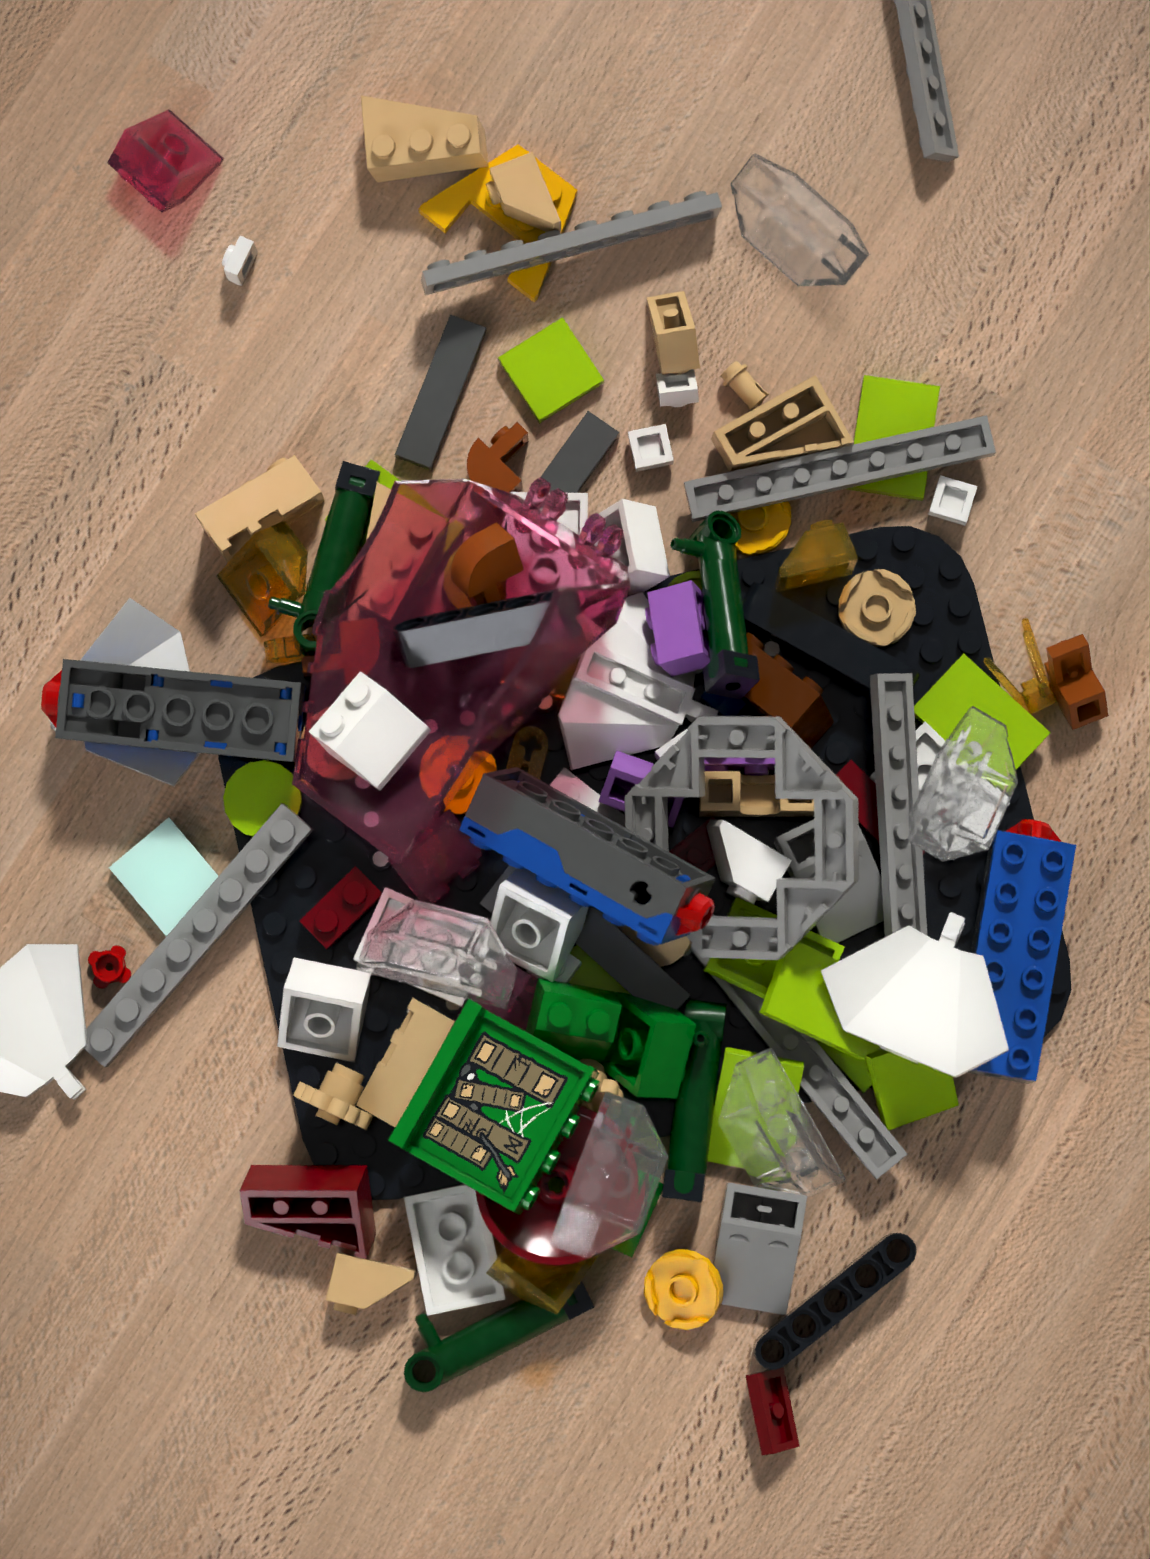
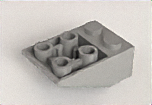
[774,820,884,943]
[713,1182,807,1315]

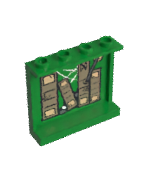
[388,999,600,1215]

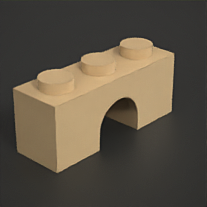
[699,771,814,817]

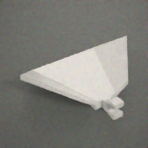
[558,592,718,770]
[49,598,201,787]
[821,912,1009,1077]
[0,944,87,1100]

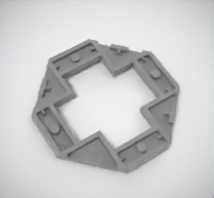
[625,716,859,960]

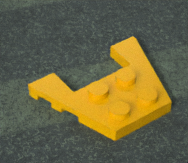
[418,144,578,303]

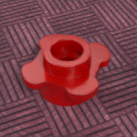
[88,945,132,989]

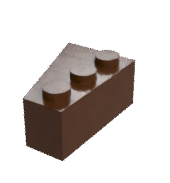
[741,632,834,749]

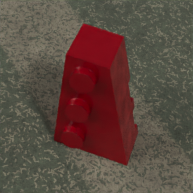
[239,1165,376,1259]

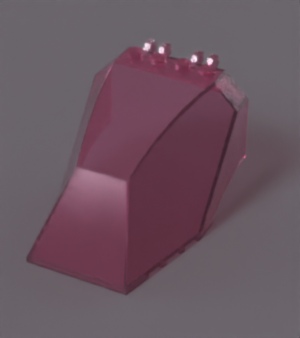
[292,477,630,864]

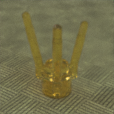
[984,618,1058,714]

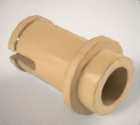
[721,361,769,410]

